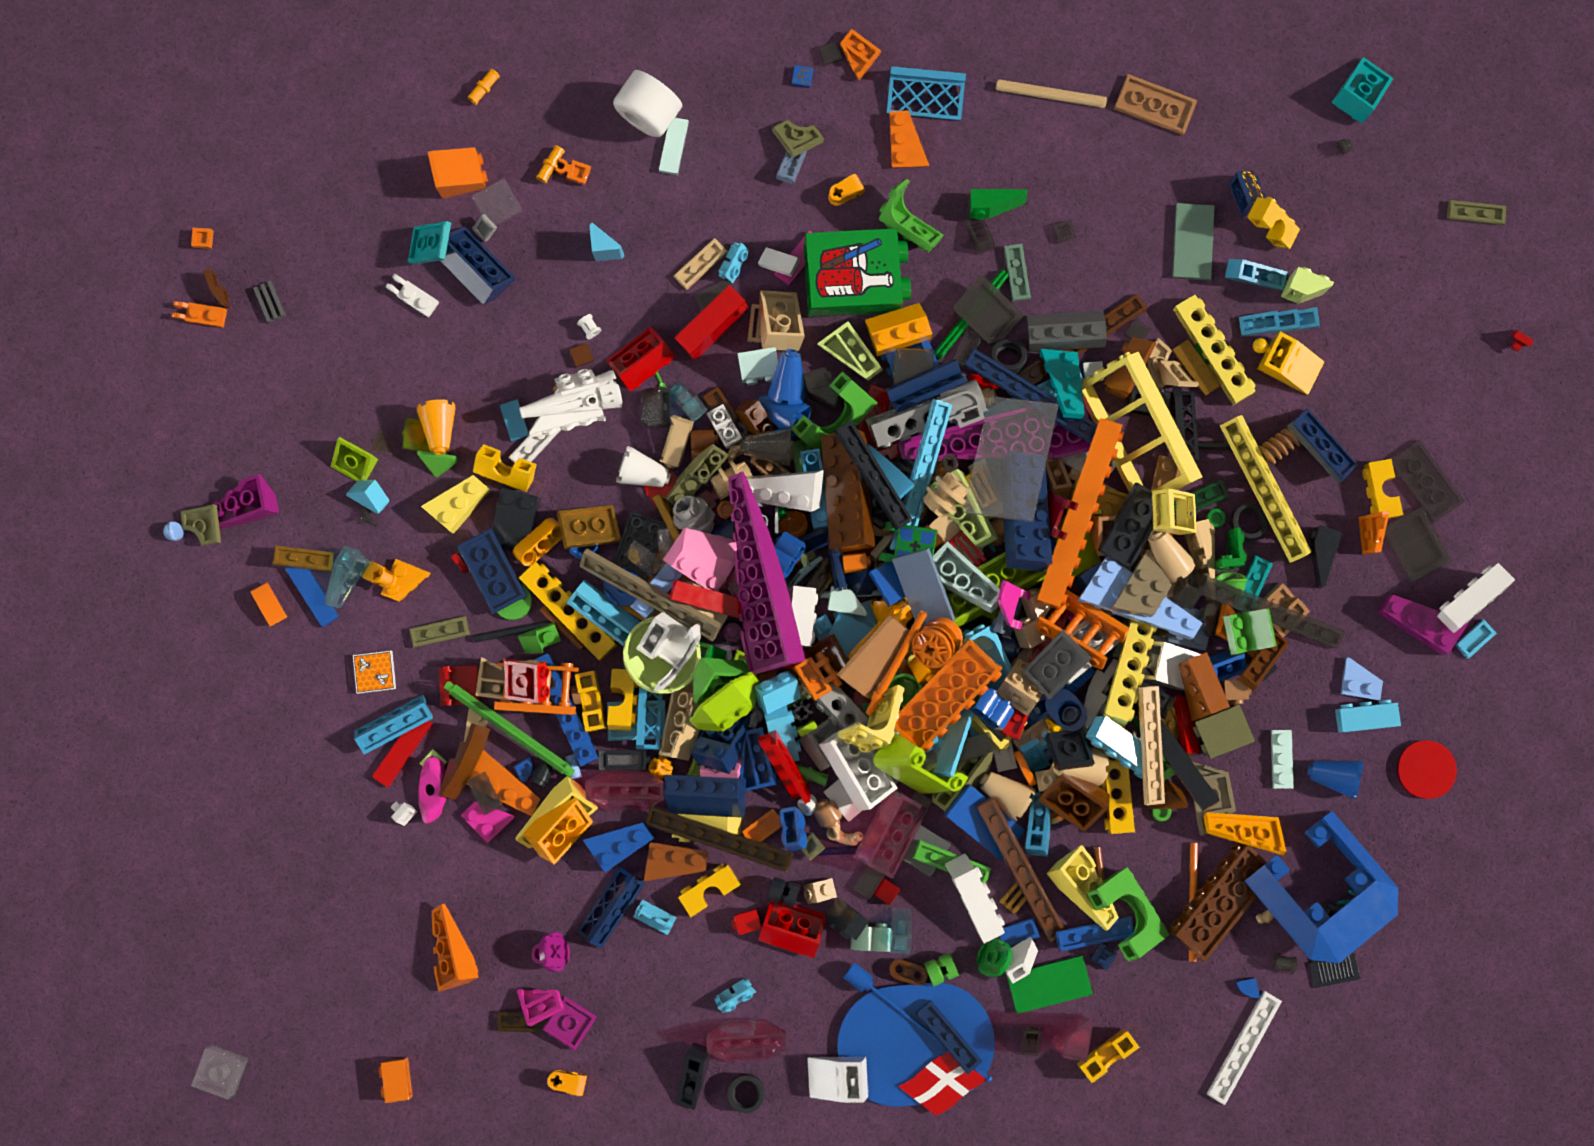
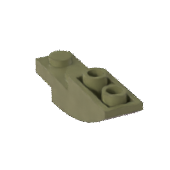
[665,444,729,505]

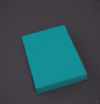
[408,221,451,265]

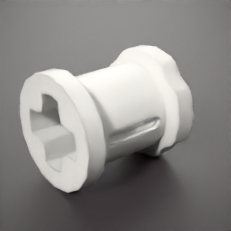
[577,314,601,339]

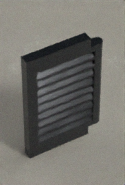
[1309,954,1361,988]

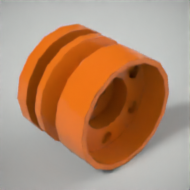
[912,617,963,668]

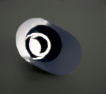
[1045,688,1087,732]

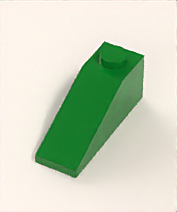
[969,189,1027,220]

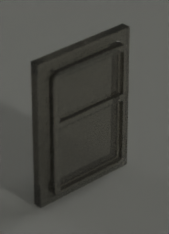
[952,274,1024,348]
[1385,507,1452,582]

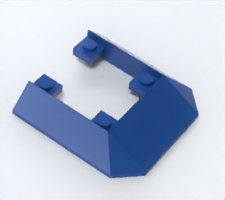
[1245,811,1398,964]

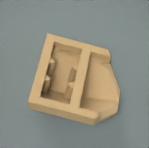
[1158,360,1199,387]

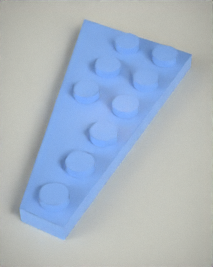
[1077,556,1202,640]

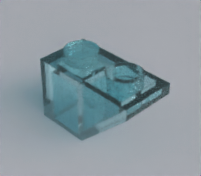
[666,381,708,422]

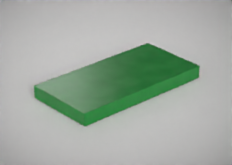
[1007,955,1093,1014]

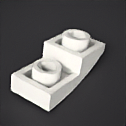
[706,404,743,449]

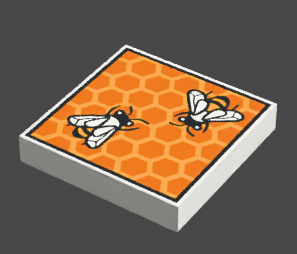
[353,651,396,694]

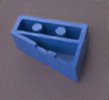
[740,727,779,791]

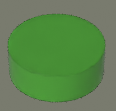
[1151,809,1171,821]

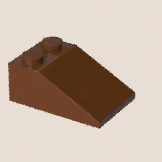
[1038,773,1110,832]

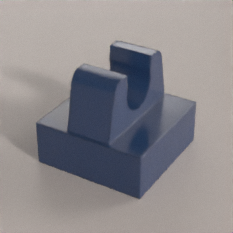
[1090,943,1118,970]

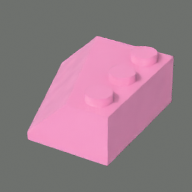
[663,528,737,592]

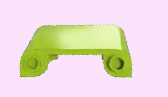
[873,732,968,794]

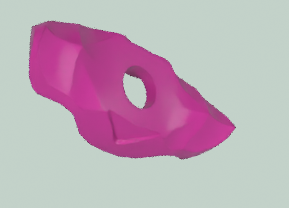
[418,757,446,824]

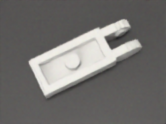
[385,274,439,318]

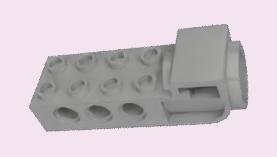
[865,379,987,448]

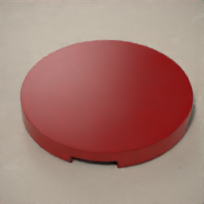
[1397,740,1457,799]

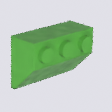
[693,658,756,704]

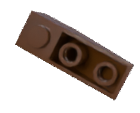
[734,399,784,457]

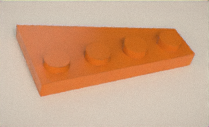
[466,749,541,816]

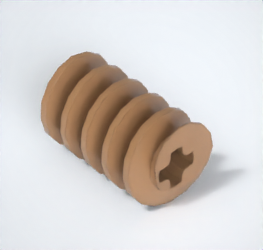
[1258,428,1301,465]

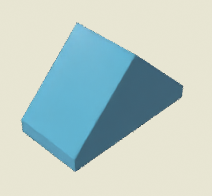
[346,480,389,514]

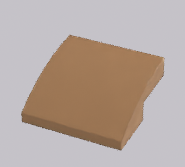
[1253,582,1310,638]

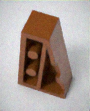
[1179,652,1230,722]

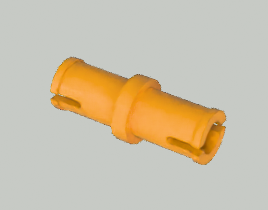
[467,69,500,105]
[536,145,565,183]

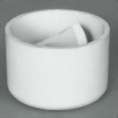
[613,70,683,137]

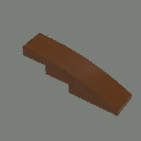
[439,723,490,800]

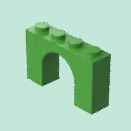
[791,372,877,457]
[1086,867,1169,962]

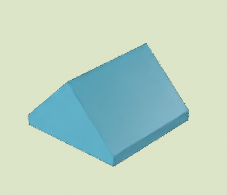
[590,223,624,261]

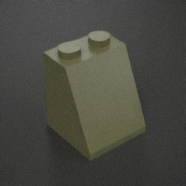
[1193,705,1255,759]

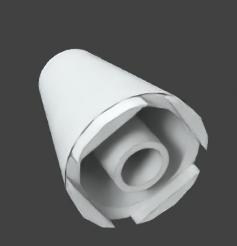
[616,446,671,487]

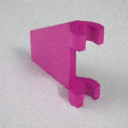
[997,580,1031,630]

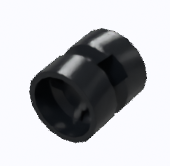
[767,877,800,909]

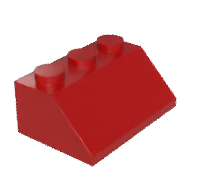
[606,327,675,392]
[758,902,826,958]

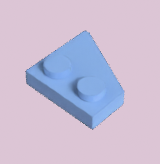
[1340,657,1383,701]

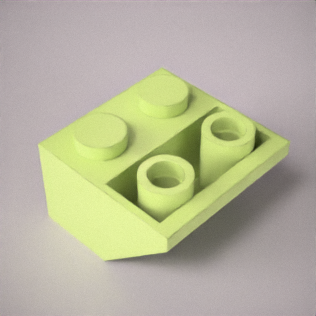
[1281,267,1334,304]

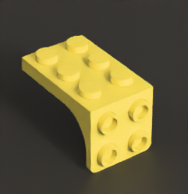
[838,685,904,752]

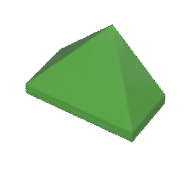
[417,450,459,477]

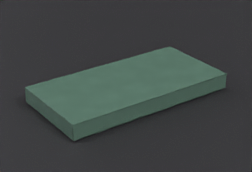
[1172,203,1214,280]

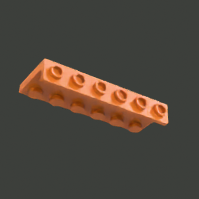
[894,639,1003,752]

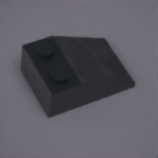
[493,488,541,551]

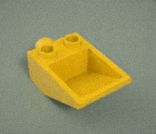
[1253,331,1324,395]

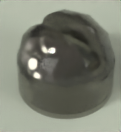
[1336,139,1353,155]

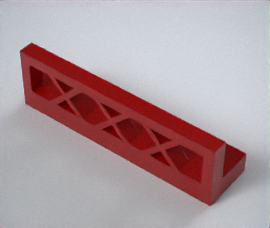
[758,730,810,804]

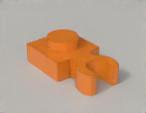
[555,159,591,185]

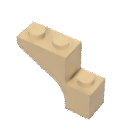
[1013,583,1051,649]

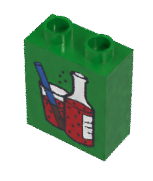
[803,228,911,317]

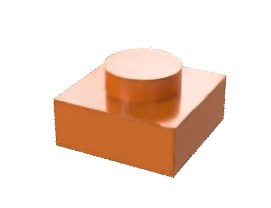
[191,228,214,249]

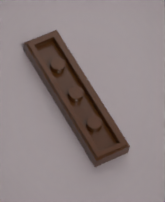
[1238,632,1289,691]

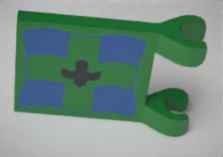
[880,522,937,562]

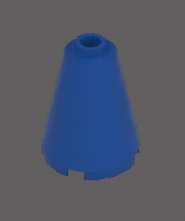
[768,349,806,405]
[758,394,811,440]
[1307,760,1364,799]

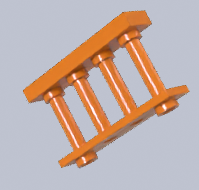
[1035,589,1130,670]
[494,659,579,715]

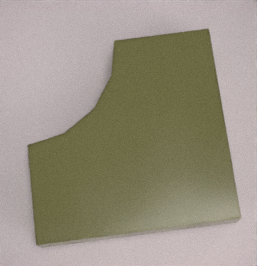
[772,120,824,158]
[181,504,221,546]

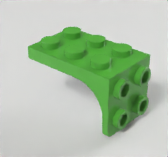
[879,179,944,252]

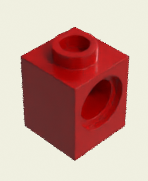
[731,908,762,935]

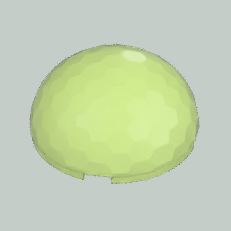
[623,616,701,694]

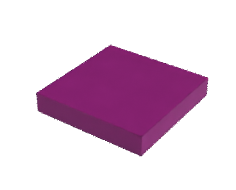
[542,995,597,1051]

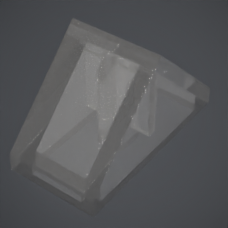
[623,541,665,579]

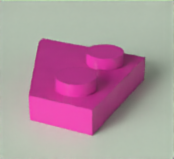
[461,802,515,843]
[517,989,564,1026]

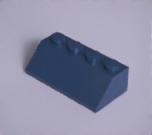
[440,226,516,305]
[664,774,746,818]

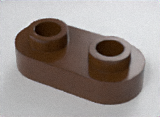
[889,959,928,985]

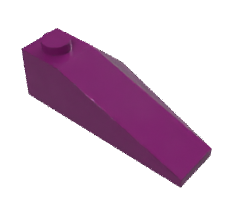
[213,474,279,529]

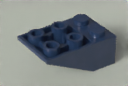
[690,714,751,774]

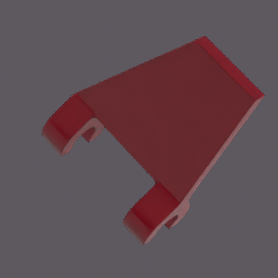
[1047,491,1079,540]

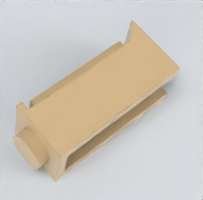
[660,415,694,469]

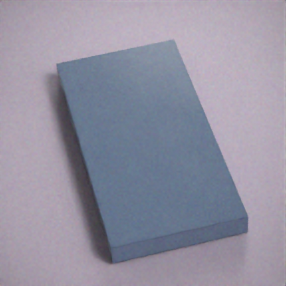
[892,548,956,631]

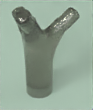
[359,503,378,527]

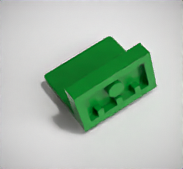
[1215,527,1246,572]

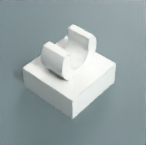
[391,802,418,826]

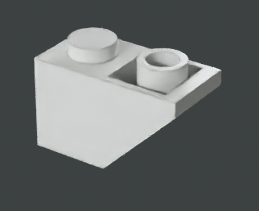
[1005,937,1038,984]

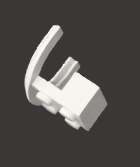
[636,612,701,692]

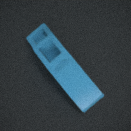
[800,448,828,530]

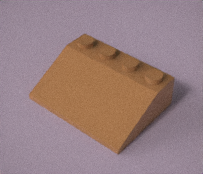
[837,615,913,700]

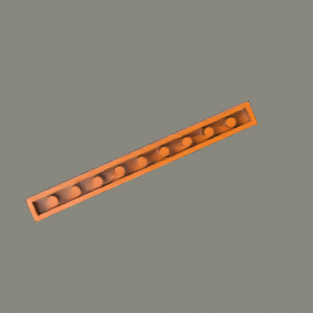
[1037,418,1124,610]

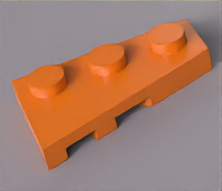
[889,111,929,169]

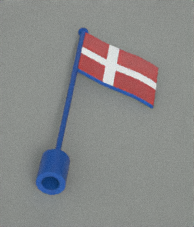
[843,962,992,1115]

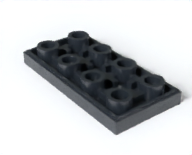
[613,511,667,582]

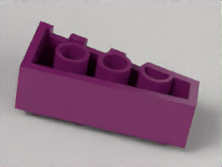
[1377,595,1469,655]

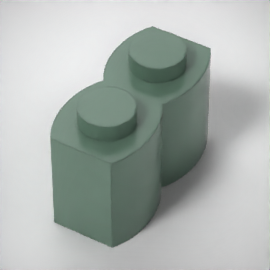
[850,923,891,952]

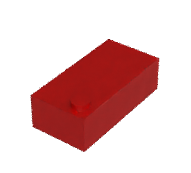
[675,285,749,361]

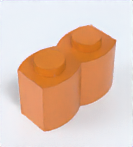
[842,552,871,575]

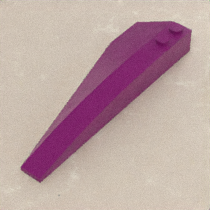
[897,394,1091,460]
[728,472,806,675]

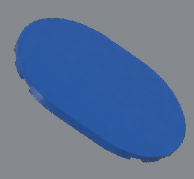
[837,982,995,1107]

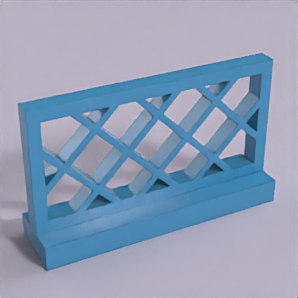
[887,66,966,121]

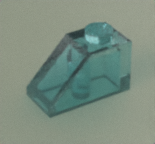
[890,908,912,955]

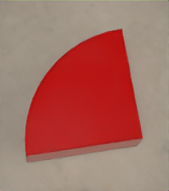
[451,553,469,574]

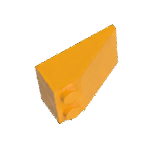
[523,798,593,865]

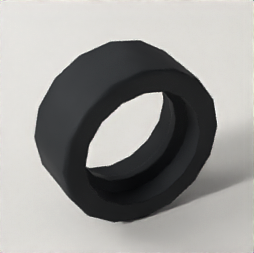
[990,339,1027,375]
[1229,503,1269,540]
[727,1073,765,1114]

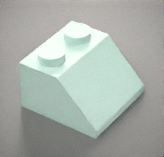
[738,347,778,385]

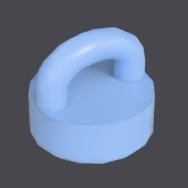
[163,522,184,541]

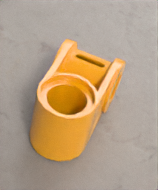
[828,174,865,206]
[361,560,397,590]
[547,1070,587,1096]

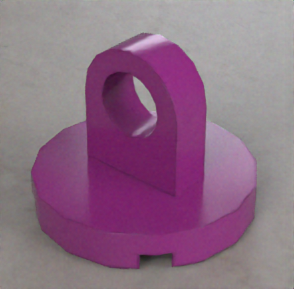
[531,932,570,972]

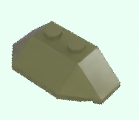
[932,739,994,812]

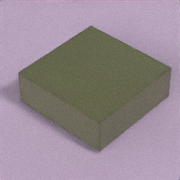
[802,832,825,861]

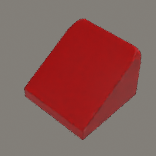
[873,878,900,905]

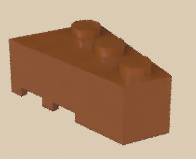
[644,842,709,881]

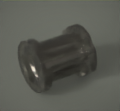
[934,454,958,477]
[1273,953,1297,974]

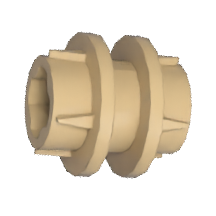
[710,460,752,500]
[923,472,969,518]

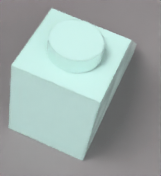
[827,585,867,616]

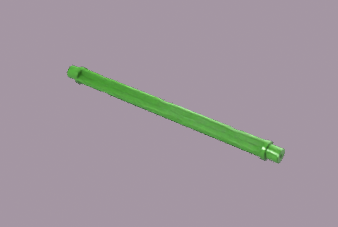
[444,681,575,778]

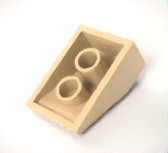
[759,290,805,351]

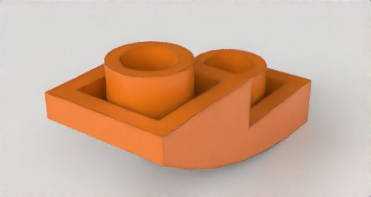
[250,582,287,627]

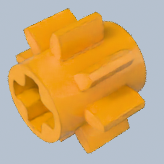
[649,755,673,781]

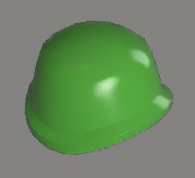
[1215,572,1248,597]
[888,673,922,707]

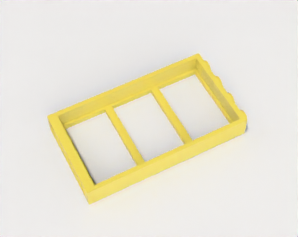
[1081,352,1202,493]

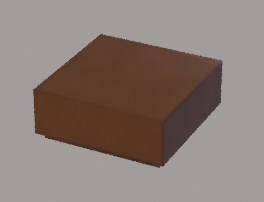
[569,343,594,368]

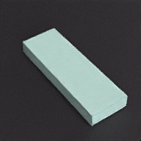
[659,118,689,175]

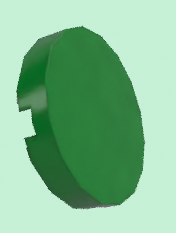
[976,938,1012,978]

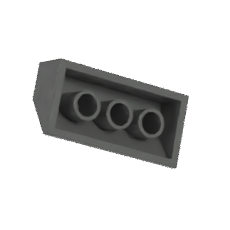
[1027,310,1107,352]

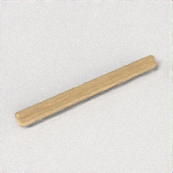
[996,79,1107,108]

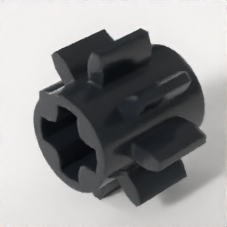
[788,699,813,724]

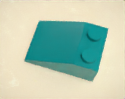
[1332,57,1394,124]

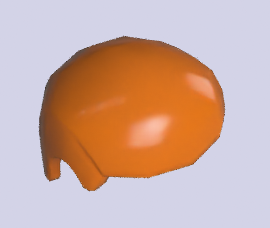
[779,511,808,538]

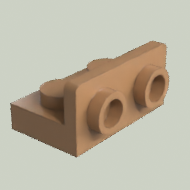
[1151,455,1181,491]

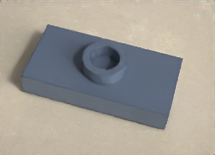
[776,151,806,185]

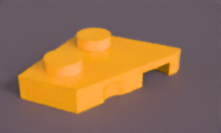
[381,559,431,602]

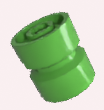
[924,952,959,987]

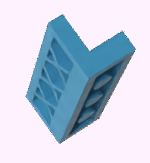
[636,686,662,750]
[354,695,433,755]

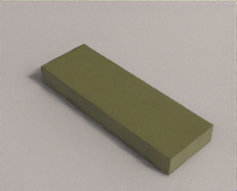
[1447,200,1506,225]
[409,616,470,648]

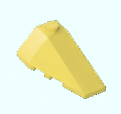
[516,776,598,849]
[1046,845,1119,931]

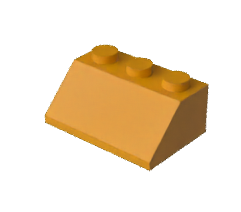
[865,303,932,356]

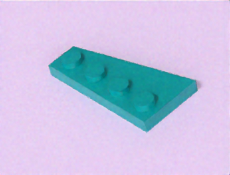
[1039,349,1084,419]

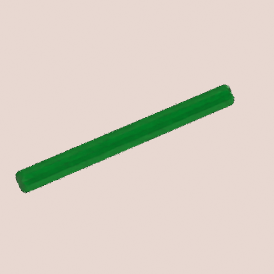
[934,269,1009,360]

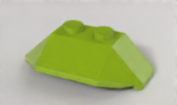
[689,672,761,731]

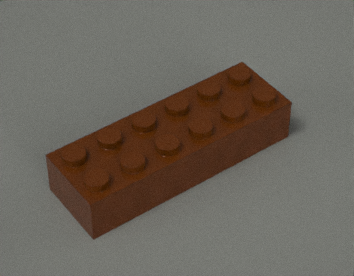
[821,430,875,553]

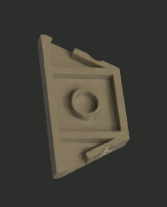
[1111,550,1172,617]
[1192,761,1236,835]

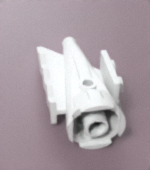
[519,369,622,437]

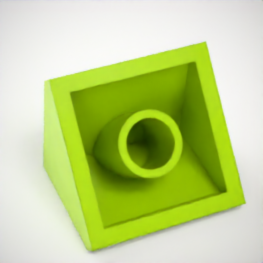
[331,437,378,481]

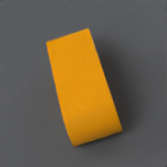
[513,518,562,566]

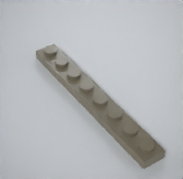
[579,549,721,641]

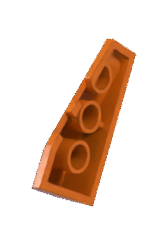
[432,904,478,992]

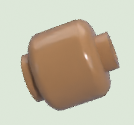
[814,799,842,829]

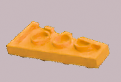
[1203,812,1286,855]

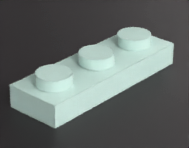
[1271,730,1293,788]

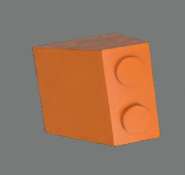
[428,147,488,199]

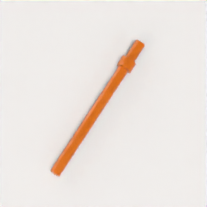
[865,610,927,716]
[1189,843,1198,962]

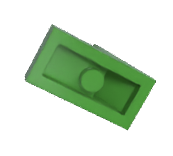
[518,622,561,653]

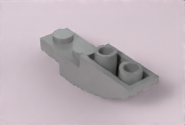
[1082,659,1118,734]

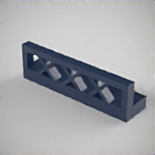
[885,358,968,412]
[577,866,645,949]

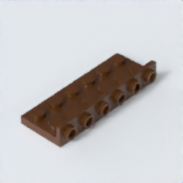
[1168,843,1268,962]

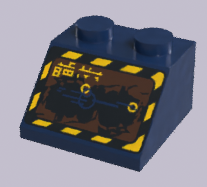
[1229,171,1266,218]

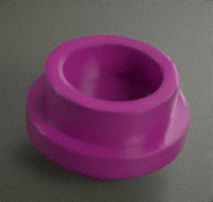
[723,623,742,642]

